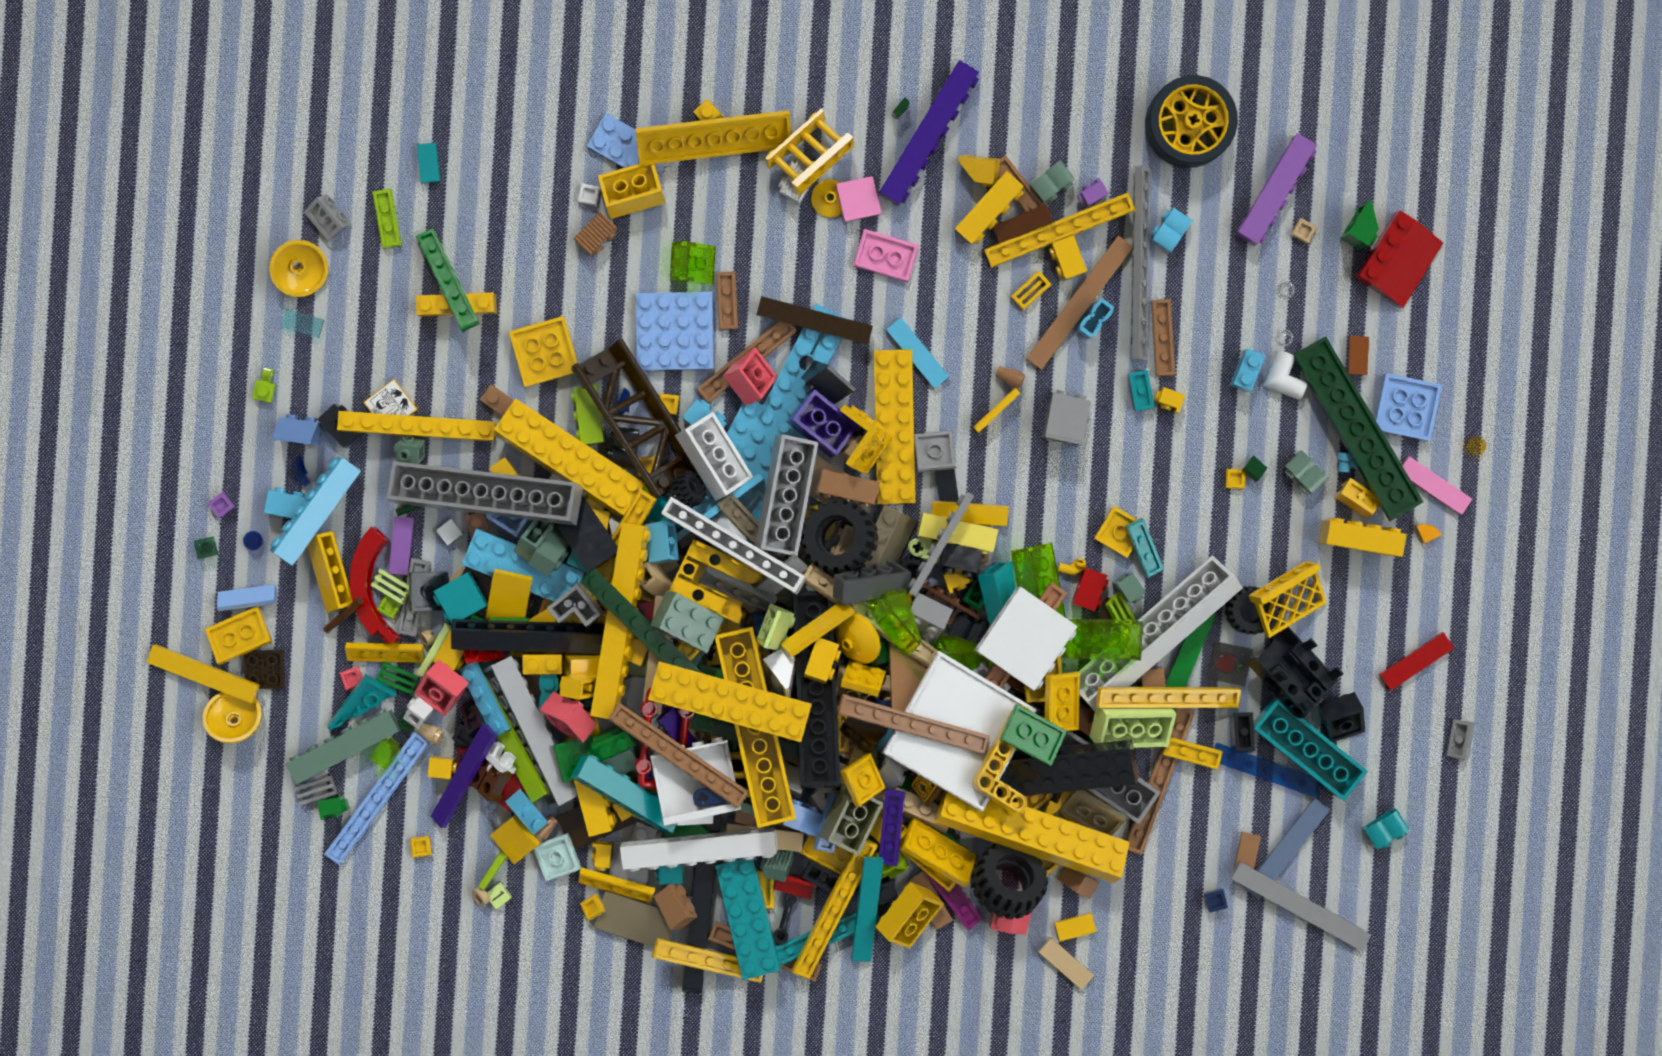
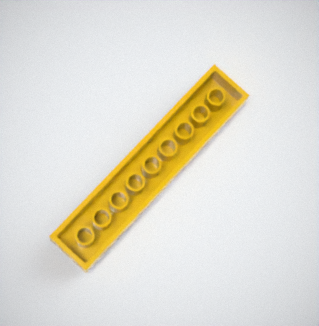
[715,627,796,828]
[934,790,1130,883]

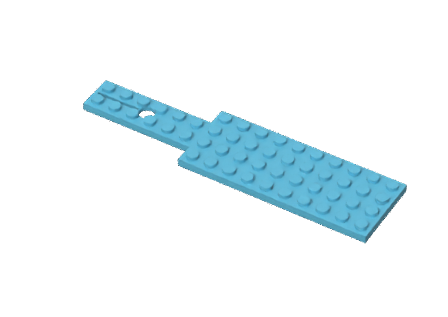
[677,303,844,565]

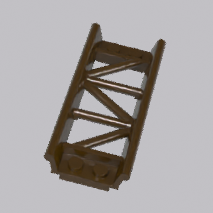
[571,338,698,498]

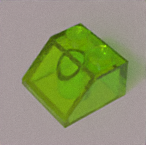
[670,241,716,285]

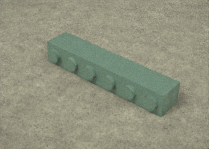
[285,708,402,785]

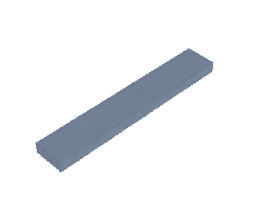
[1244,798,1330,900]

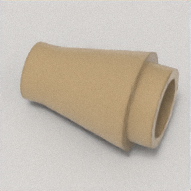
[414,723,445,745]

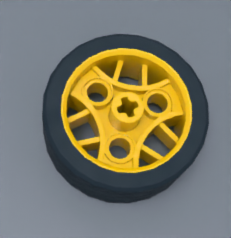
[1145,75,1238,168]

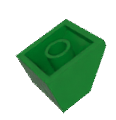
[1340,201,1379,250]

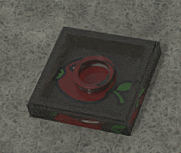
[1206,641,1253,687]

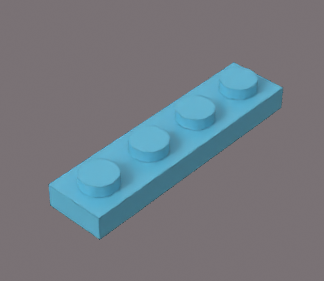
[459,663,511,737]

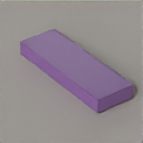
[389,516,415,575]

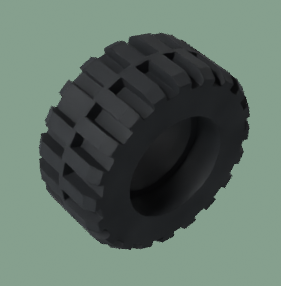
[801,499,878,575]
[970,843,1048,919]

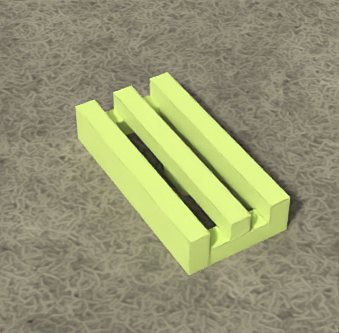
[371,569,409,604]

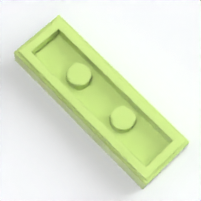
[417,623,452,677]

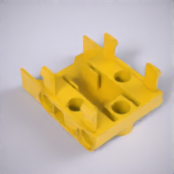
[669,539,762,624]

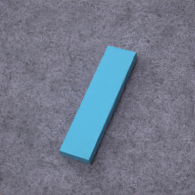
[886,317,949,389]

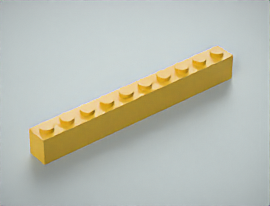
[590,522,651,719]

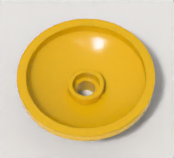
[269,240,328,297]
[833,612,881,664]
[203,692,262,744]

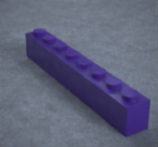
[879,60,979,206]

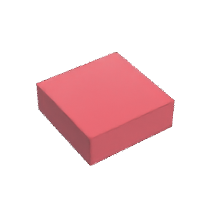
[340,666,363,691]

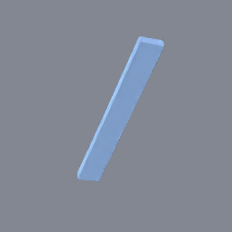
[324,731,430,866]

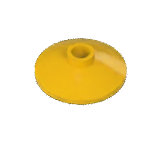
[811,179,842,218]

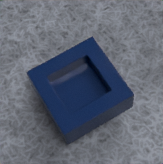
[1204,888,1228,913]

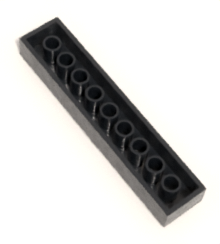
[792,591,840,789]

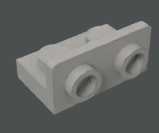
[304,195,351,241]

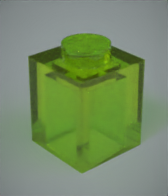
[370,738,401,769]

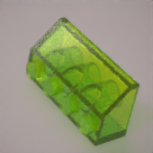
[1011,543,1066,618]

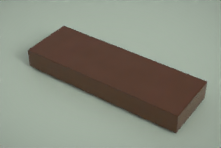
[993,204,1054,243]

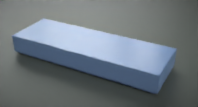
[217,584,277,611]

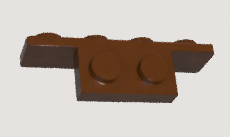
[911,577,980,625]

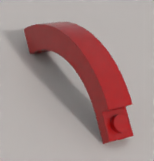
[350,527,401,644]

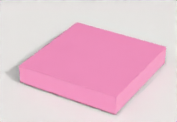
[835,176,882,222]

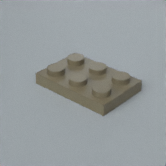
[1059,790,1127,836]

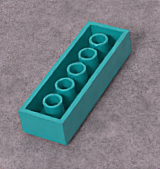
[1253,697,1368,801]
[715,858,782,980]

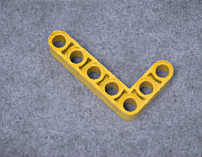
[972,706,1031,812]

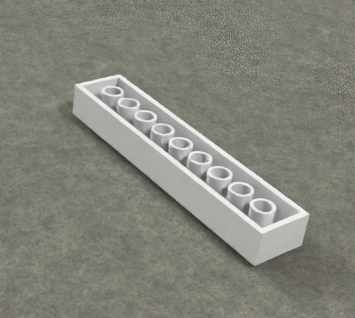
[1078,555,1243,712]

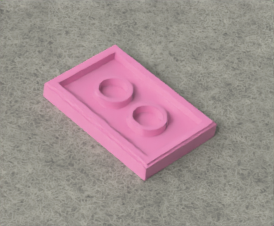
[853,229,919,282]

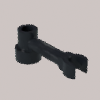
[773,893,797,944]

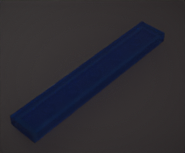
[1214,742,1323,799]

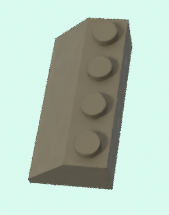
[856,504,917,572]

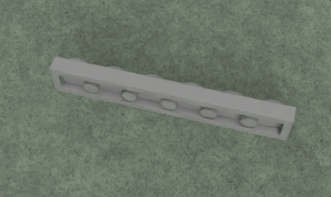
[907,492,974,598]

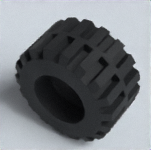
[1224,586,1277,635]

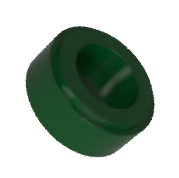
[398,712,415,731]

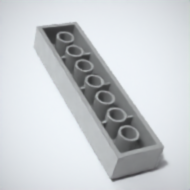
[482,656,578,808]

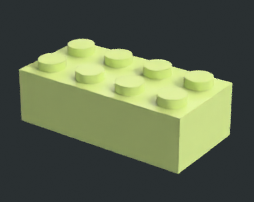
[1090,707,1176,748]

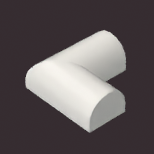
[1263,350,1307,400]

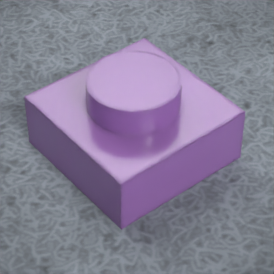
[207,492,236,518]

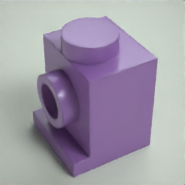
[1077,177,1109,208]

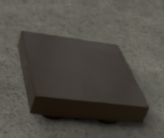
[244,650,285,689]

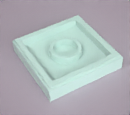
[533,833,581,882]

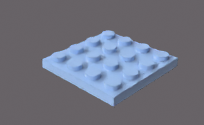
[636,292,714,370]

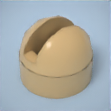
[419,630,436,647]

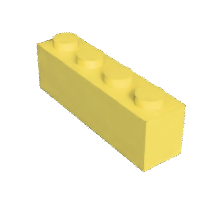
[917,512,998,555]

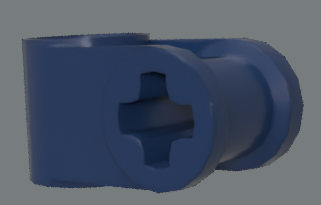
[693,787,727,807]

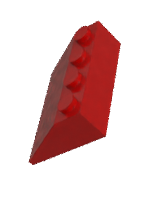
[1354,210,1443,308]

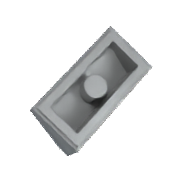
[1446,719,1475,760]

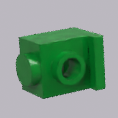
[317,795,349,820]

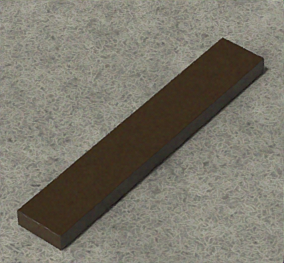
[756,296,873,345]

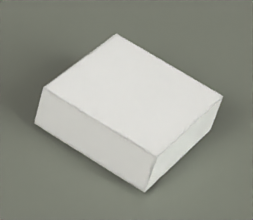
[577,183,600,207]
[436,519,464,546]

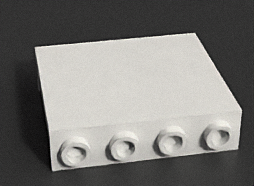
[974,587,1078,691]
[650,737,741,826]

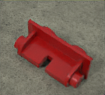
[463,650,505,664]

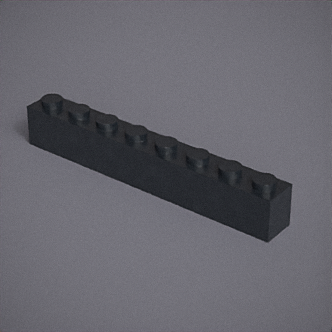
[451,619,605,655]

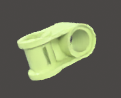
[908,539,943,564]

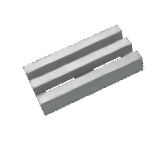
[294,775,338,806]

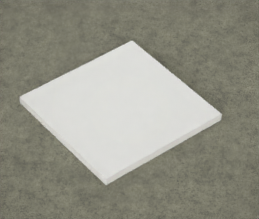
[882,651,1037,812]

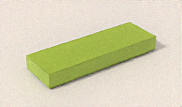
[372,188,402,249]

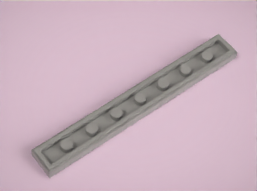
[1230,861,1371,951]

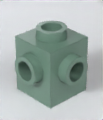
[394,436,425,464]

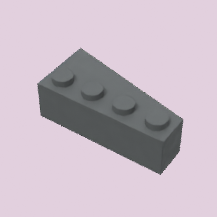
[833,560,911,605]

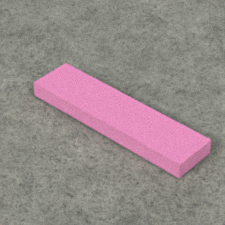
[1402,456,1472,515]

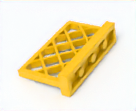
[1249,561,1327,638]

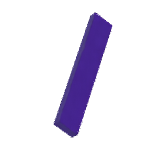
[431,724,498,828]

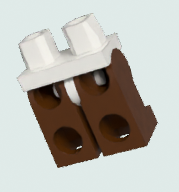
[471,742,516,802]

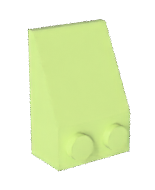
[756,604,795,650]

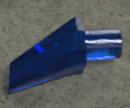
[616,387,630,415]
[295,455,311,487]

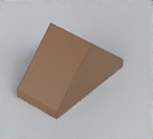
[1057,867,1100,899]

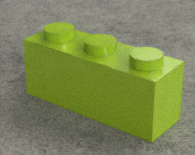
[571,384,606,445]

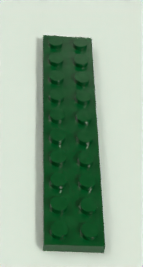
[1293,336,1423,522]

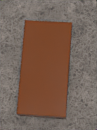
[1347,336,1369,375]

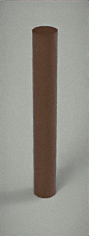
[323,597,364,633]

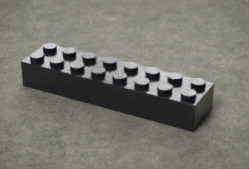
[996,740,1139,798]

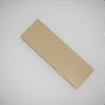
[1038,937,1094,990]

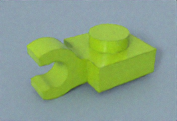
[252,368,277,403]

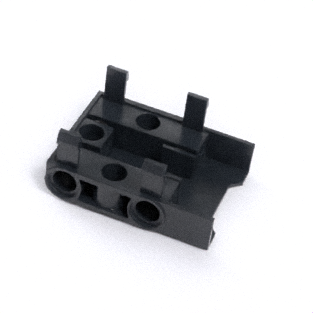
[1247,626,1344,718]

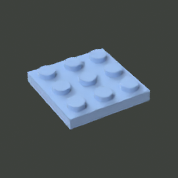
[1375,373,1442,441]

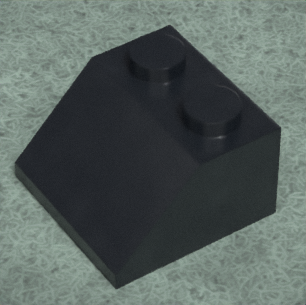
[801,360,856,404]
[1318,692,1365,743]

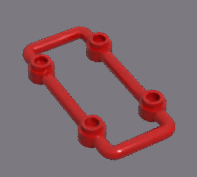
[634,687,694,789]

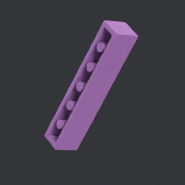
[1235,133,1317,246]

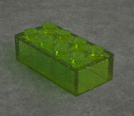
[1061,619,1143,661]

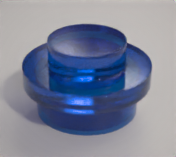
[243,531,263,550]

